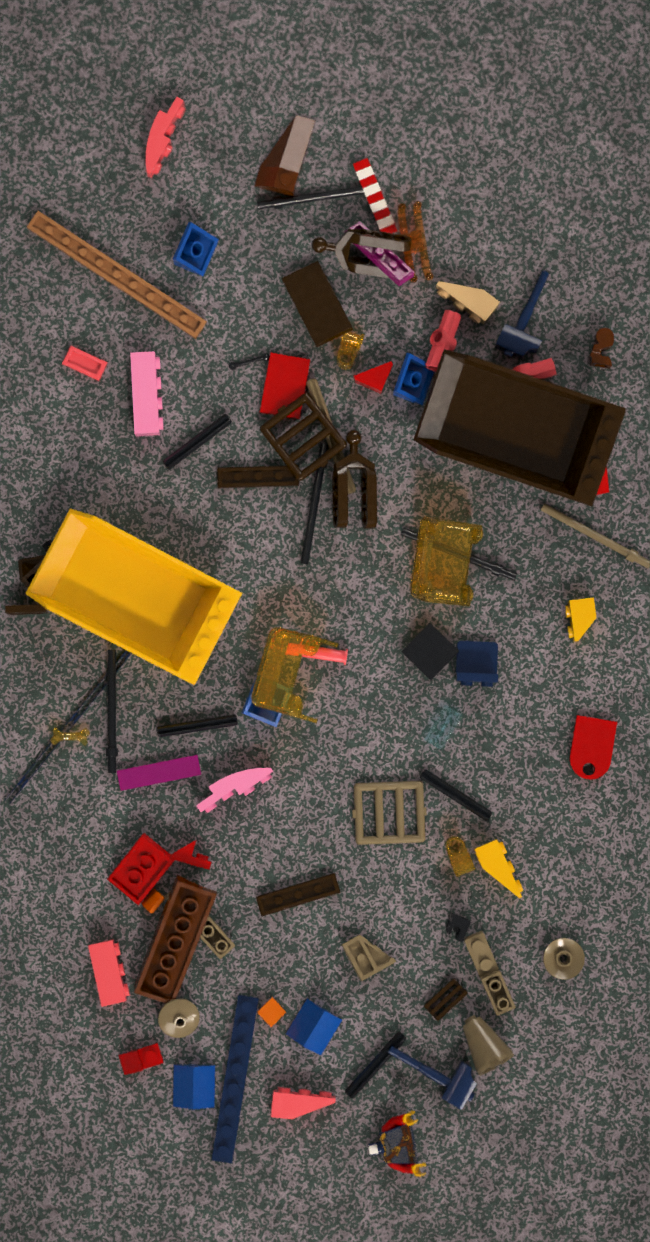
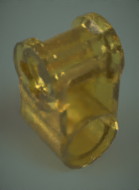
[336,332,365,370]
[445,836,476,877]

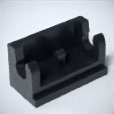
[446,912,471,943]

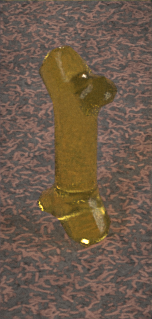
[50,727,90,746]

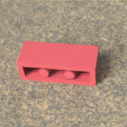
[88,939,130,1007]

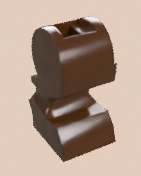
[588,328,614,369]

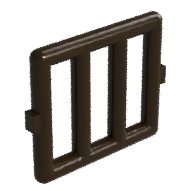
[260,393,347,481]

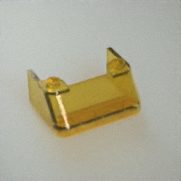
[251,627,338,723]

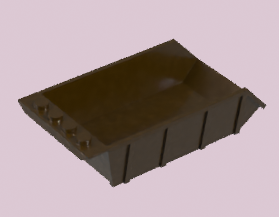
[413,349,627,507]

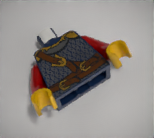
[368,1111,426,1177]

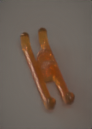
[397,201,434,283]

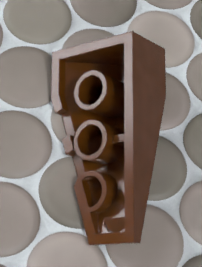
[255,115,316,197]

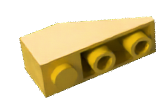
[474,839,523,898]

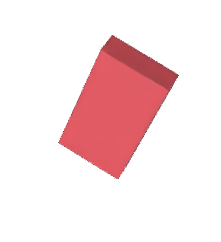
[62,345,108,381]

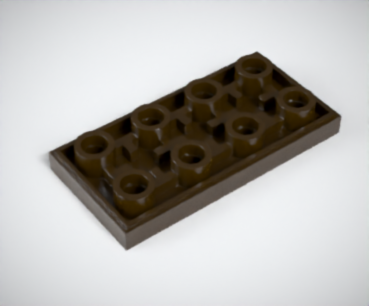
[281,261,353,348]

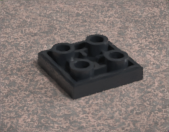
[402,623,459,680]

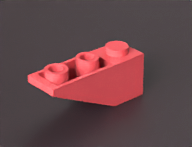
[271,1087,336,1119]

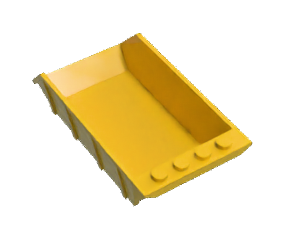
[25,509,242,685]

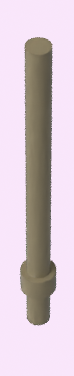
[541,503,650,569]

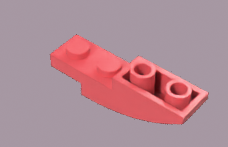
[146,97,186,178]

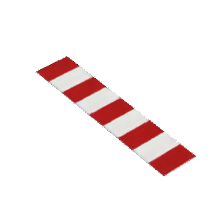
[353,158,398,233]

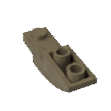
[164,892,236,959]
[464,930,516,1016]

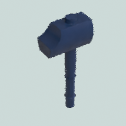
[495,271,549,359]
[388,1046,477,1110]

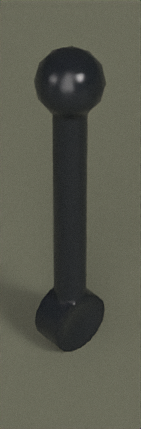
[229,353,270,370]

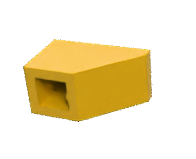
[565,598,596,642]

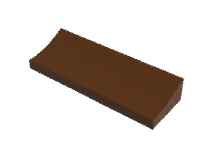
[134,875,217,1003]

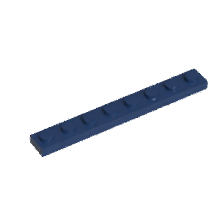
[212,995,259,1164]

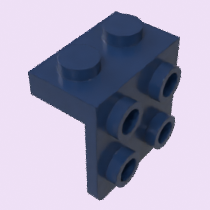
[455,641,498,687]

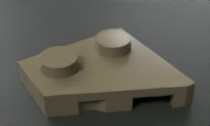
[341,935,396,981]

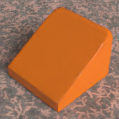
[142,888,165,914]
[257,997,286,1027]

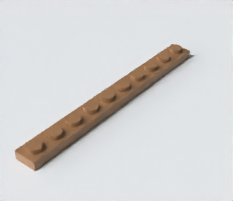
[27,211,207,339]

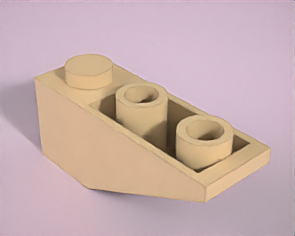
[436,281,500,324]

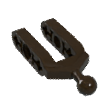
[311,229,412,279]
[332,430,377,529]

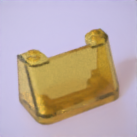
[410,516,483,606]

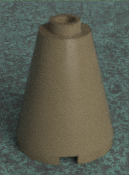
[463,1015,514,1076]

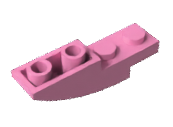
[196,768,273,813]

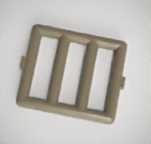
[352,781,427,845]

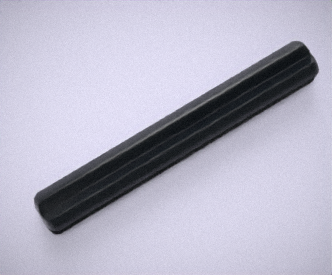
[163,414,232,470]
[157,714,238,737]
[420,769,492,821]
[345,1032,406,1098]

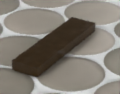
[217,465,299,488]
[256,873,341,916]

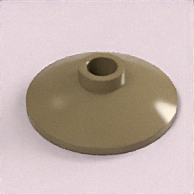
[543,938,585,980]
[158,998,200,1038]

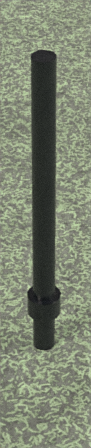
[257,186,365,210]
[300,443,328,565]
[401,528,517,581]
[106,650,118,773]

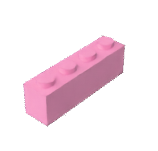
[130,351,164,436]

